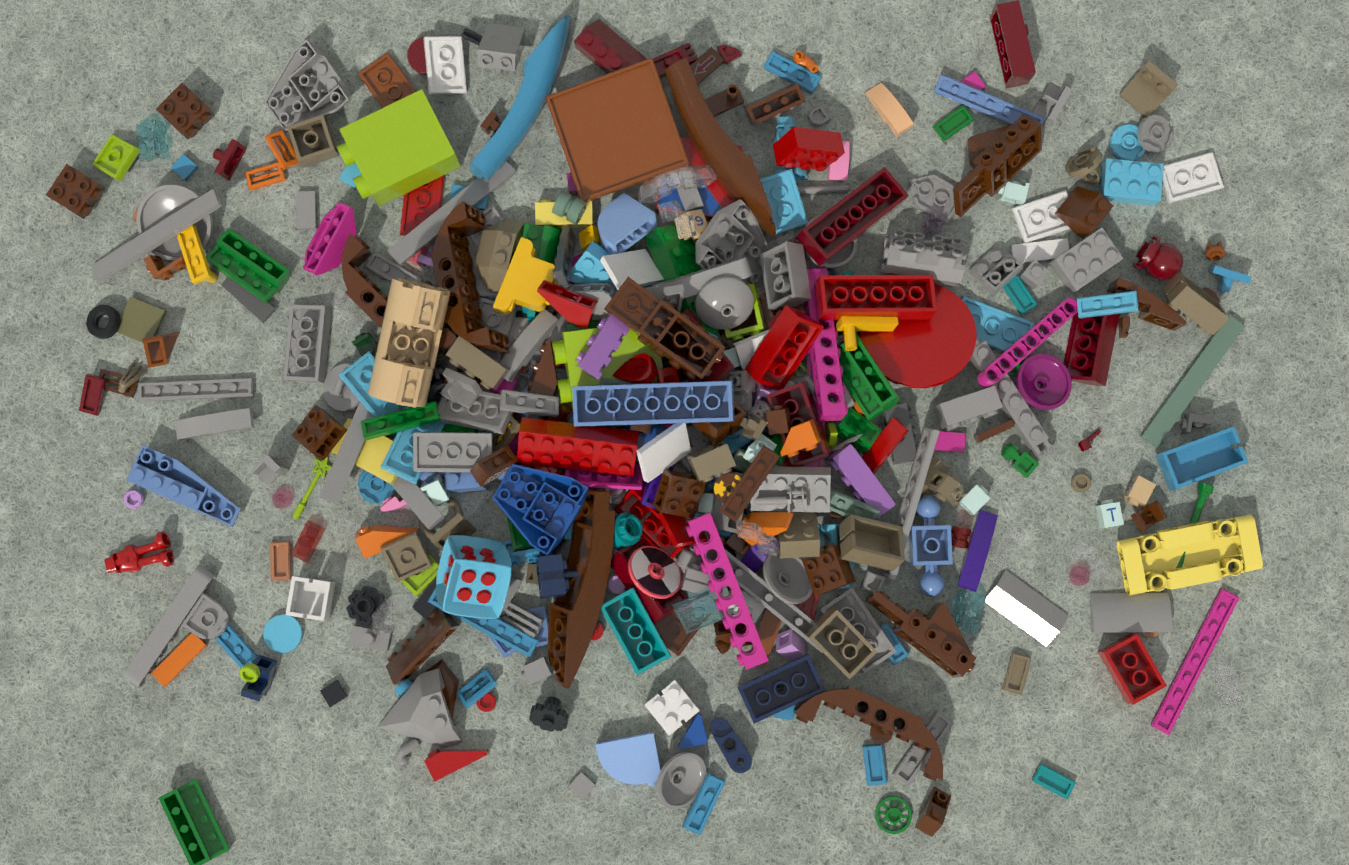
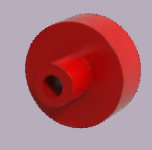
[591,621,604,640]

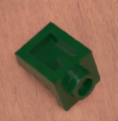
[352,332,377,357]

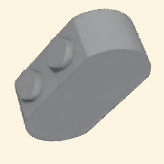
[567,283,617,321]

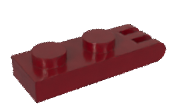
[653,43,698,78]

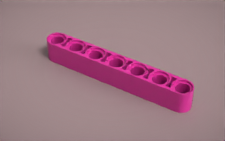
[977,298,1078,387]

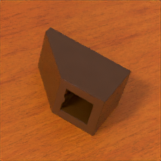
[915,787,951,837]

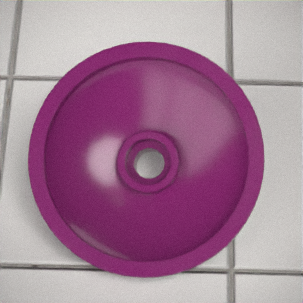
[1017,354,1072,410]

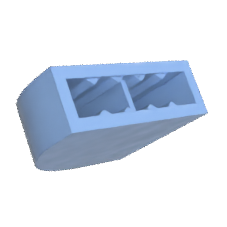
[598,193,657,255]
[596,731,661,786]

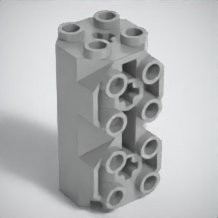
[880,230,967,286]

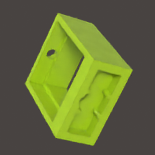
[724,284,767,342]

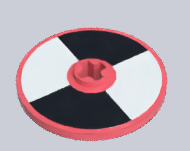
[628,546,682,599]

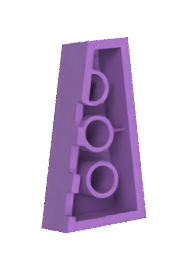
[576,314,630,380]
[826,440,896,519]

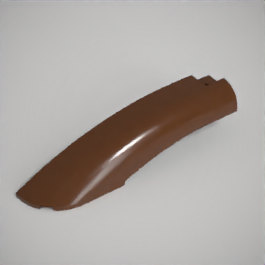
[665,58,776,237]
[548,487,615,688]

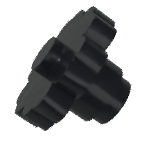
[346,586,387,626]
[529,697,569,732]

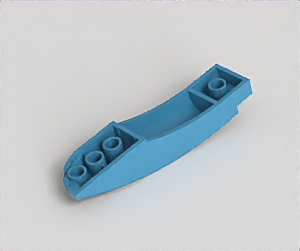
[469,14,571,181]

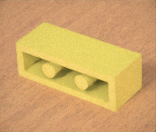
[535,200,593,229]

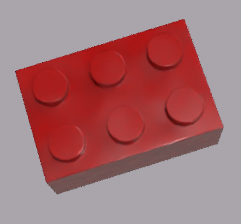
[773,127,845,172]
[1097,633,1167,705]

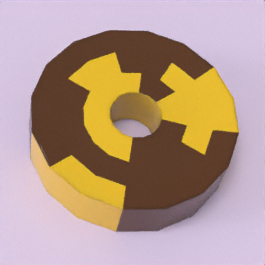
[714,473,741,504]

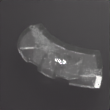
[638,165,717,204]

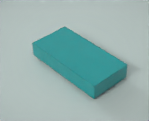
[1003,274,1038,316]
[1032,763,1076,800]

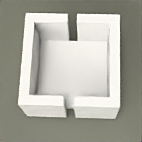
[285,576,335,621]
[644,679,700,736]

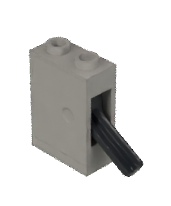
[461,23,525,74]

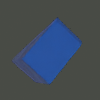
[678,713,708,749]

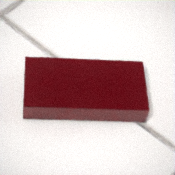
[79,373,107,416]

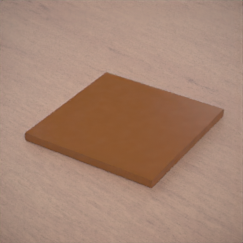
[546,58,690,202]

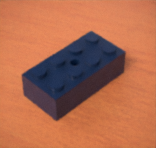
[737,654,825,724]

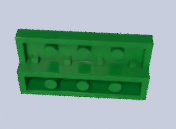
[523,223,562,306]
[206,228,290,304]
[839,334,899,421]
[158,779,230,865]

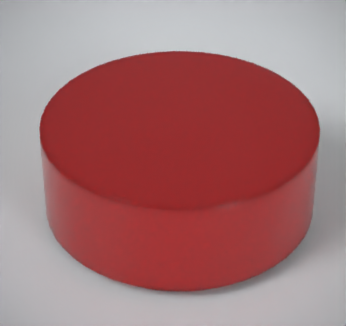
[476,692,496,712]

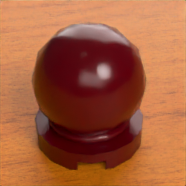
[1132,233,1183,281]

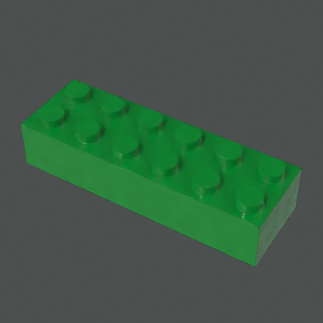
[645,224,725,335]

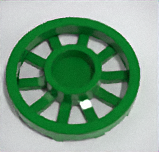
[875,796,912,834]

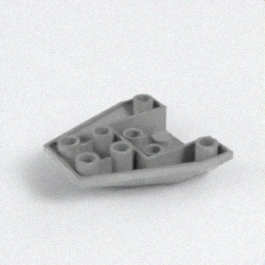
[264,39,351,132]
[695,199,770,286]

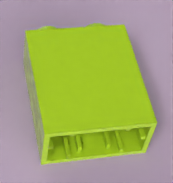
[336,89,461,207]
[552,328,663,410]

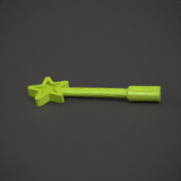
[291,457,332,520]

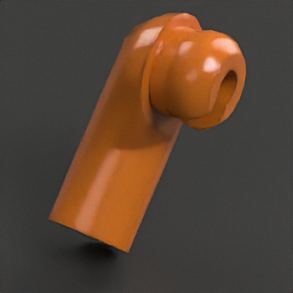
[793,50,819,73]

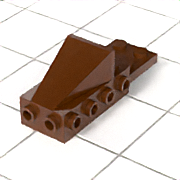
[953,114,1042,217]
[604,277,725,381]
[865,591,977,678]

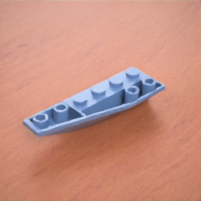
[126,445,241,527]

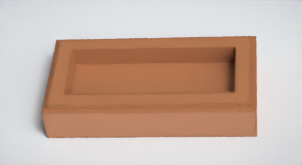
[270,541,291,581]

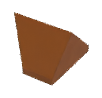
[142,332,180,368]

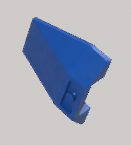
[492,464,589,556]

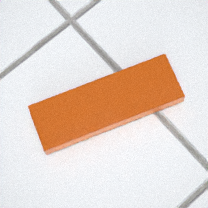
[151,633,207,687]

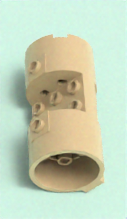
[368,278,451,408]

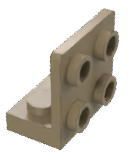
[1120,61,1178,117]

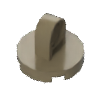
[1065,146,1103,184]

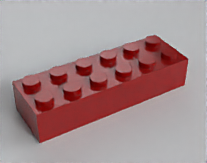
[815,275,937,321]
[517,417,639,477]

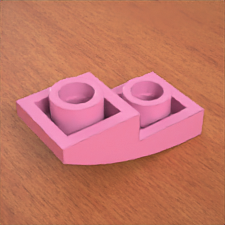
[827,141,850,181]
[380,496,408,512]

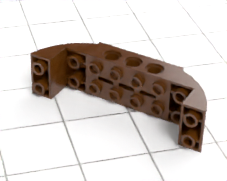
[431,201,510,354]
[342,234,459,355]
[794,686,943,782]

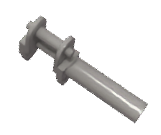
[757,487,807,512]

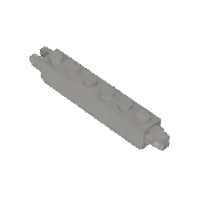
[970,338,1054,461]

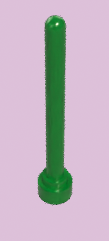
[1176,482,1215,568]

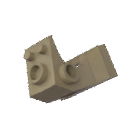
[920,458,966,507]

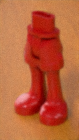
[104,531,174,573]

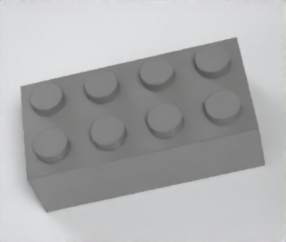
[751,466,831,513]

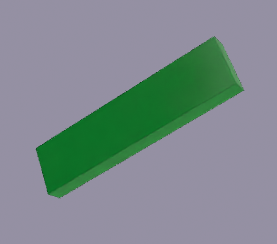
[361,401,441,441]

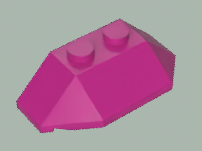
[303,202,357,276]

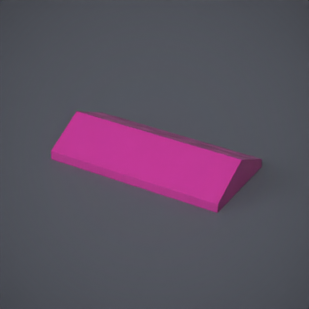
[564,462,643,490]

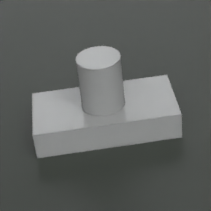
[349,625,392,652]

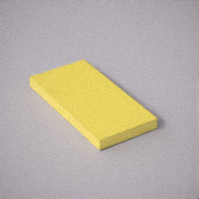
[331,417,398,485]

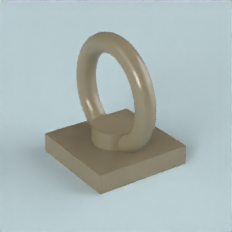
[419,497,477,550]

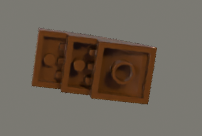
[1107,278,1186,331]

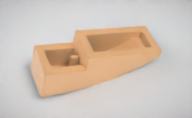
[865,83,914,138]

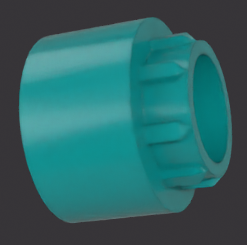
[613,512,642,549]

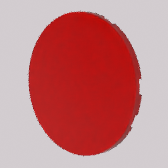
[860,284,977,389]

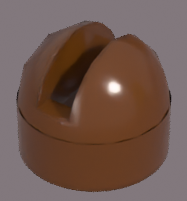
[714,639,731,655]

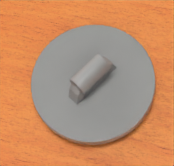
[323,364,360,411]

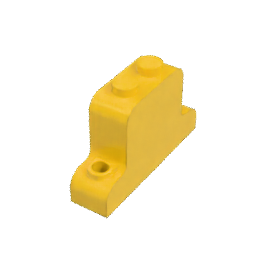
[493,237,559,315]

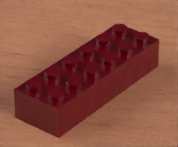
[796,167,909,267]

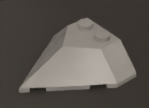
[378,668,463,748]

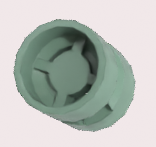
[552,191,587,225]

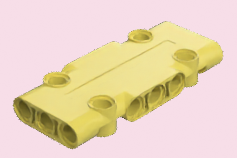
[1117,514,1263,596]

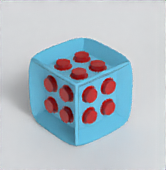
[436,535,512,619]

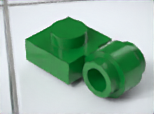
[1001,443,1039,478]

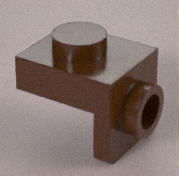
[1131,501,1167,532]

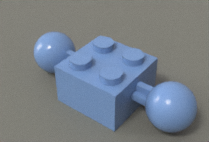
[418,470,509,494]
[909,495,953,597]

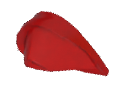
[613,353,657,384]

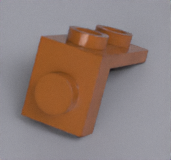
[144,255,187,281]

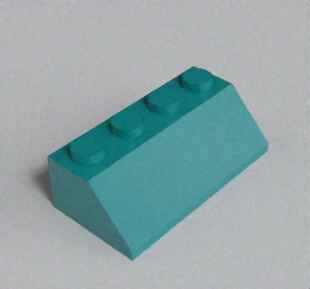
[601,587,671,675]

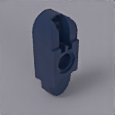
[710,718,752,773]

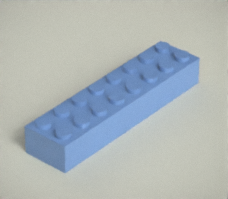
[572,380,735,426]

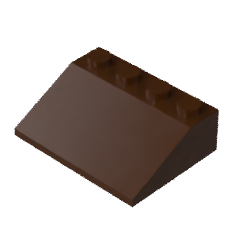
[386,610,460,685]

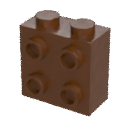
[156,83,214,139]
[46,164,105,219]
[292,405,347,461]
[652,469,706,518]
[802,543,856,596]

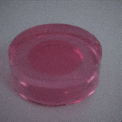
[272,489,293,509]
[1069,567,1090,586]

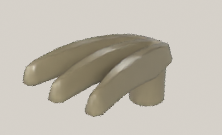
[118,362,147,393]

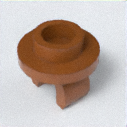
[1205,242,1225,261]

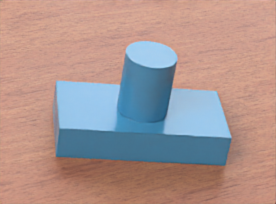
[1208,264,1252,293]

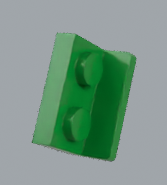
[836,408,882,454]

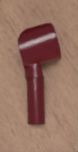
[1078,429,1101,452]

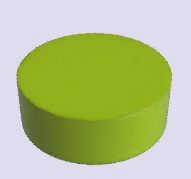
[239,663,261,683]

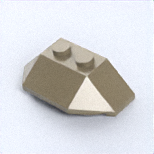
[473,219,525,293]

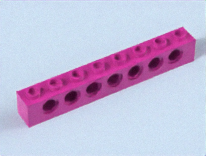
[804,268,848,421]
[685,512,768,670]

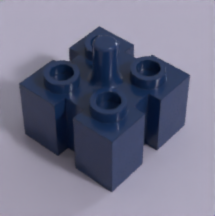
[536,554,578,599]

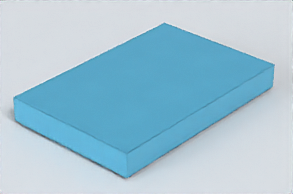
[760,169,808,234]

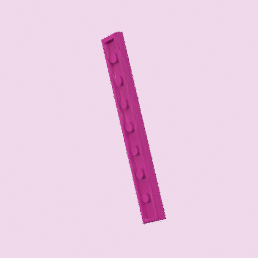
[1151,588,1240,735]

